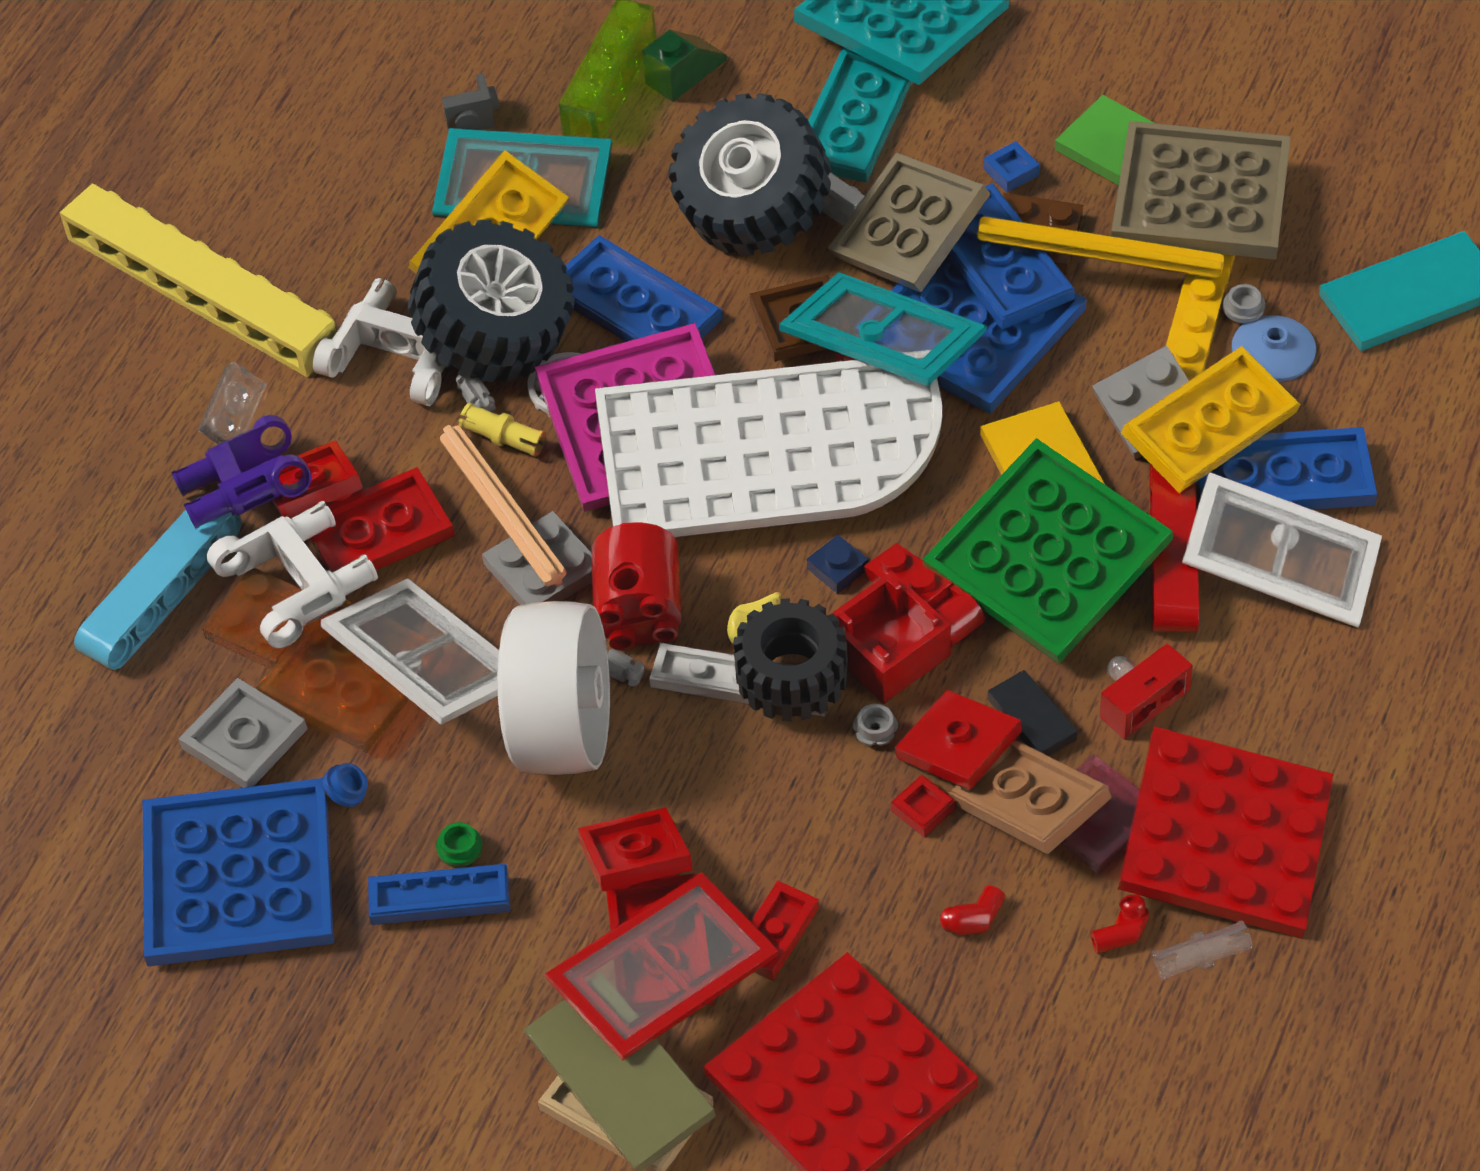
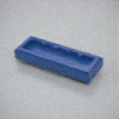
[368,864,511,925]

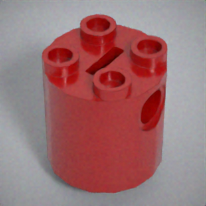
[591,522,682,651]

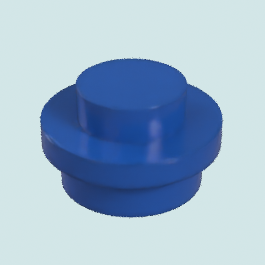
[323,763,368,807]

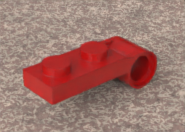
[864,543,985,647]

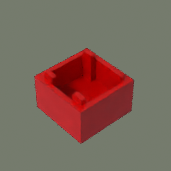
[831,570,951,704]

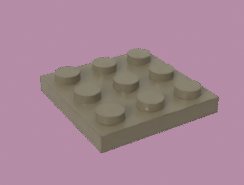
[828,152,990,292]

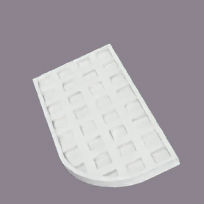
[595,352,942,537]

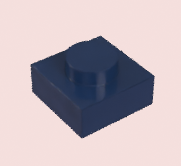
[807,535,868,594]

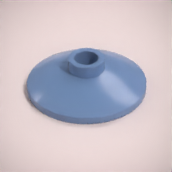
[1231,315,1316,382]

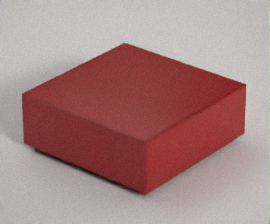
[891,775,956,837]

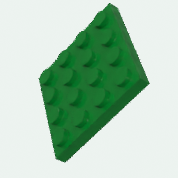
[922,438,1173,664]

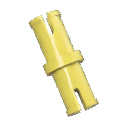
[459,403,546,457]

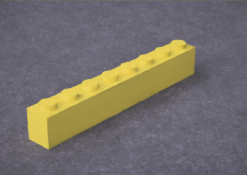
[60,183,336,377]

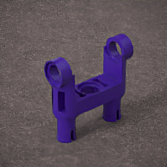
[171,415,312,529]

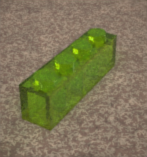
[559,0,657,138]

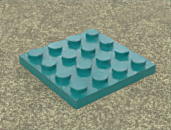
[794,0,1009,85]

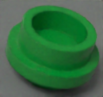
[436,822,483,867]

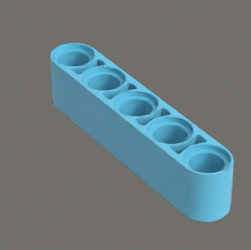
[74,497,241,670]

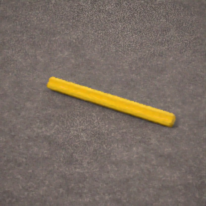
[977,216,1224,278]

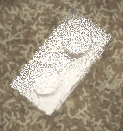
[198,361,267,444]

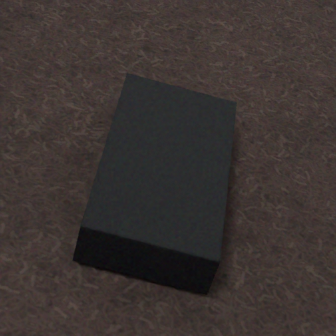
[987,670,1077,756]

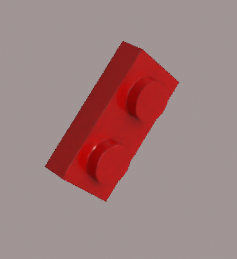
[731,880,819,981]

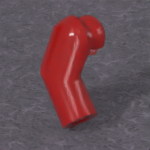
[940,885,1006,935]
[1090,894,1149,954]

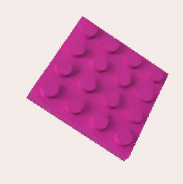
[535,323,715,512]

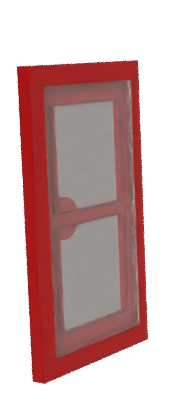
[544,872,779,1061]

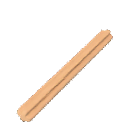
[440,425,567,587]

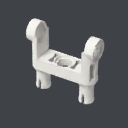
[313,278,445,406]
[207,501,378,649]

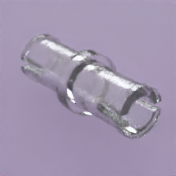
[1152,920,1253,981]

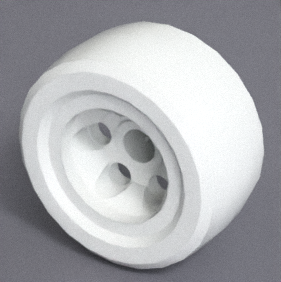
[498,601,610,775]

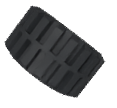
[733,598,848,722]

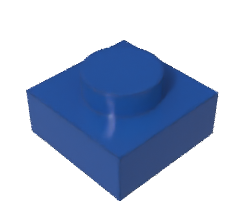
[983,141,1040,193]

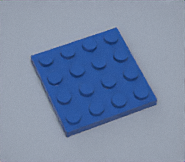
[854,257,1087,414]
[142,778,334,966]

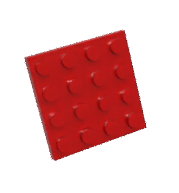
[1118,726,1334,939]
[704,952,978,1171]

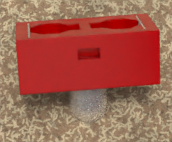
[1100,643,1193,740]

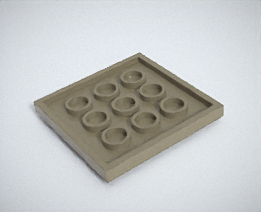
[1111,121,1291,259]

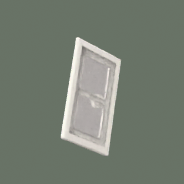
[1182,472,1382,628]
[320,579,499,725]

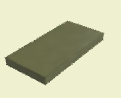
[524,973,716,1171]

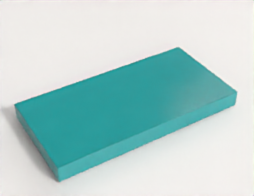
[808,48,912,183]
[1319,231,1480,352]

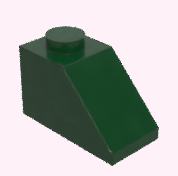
[642,29,727,102]

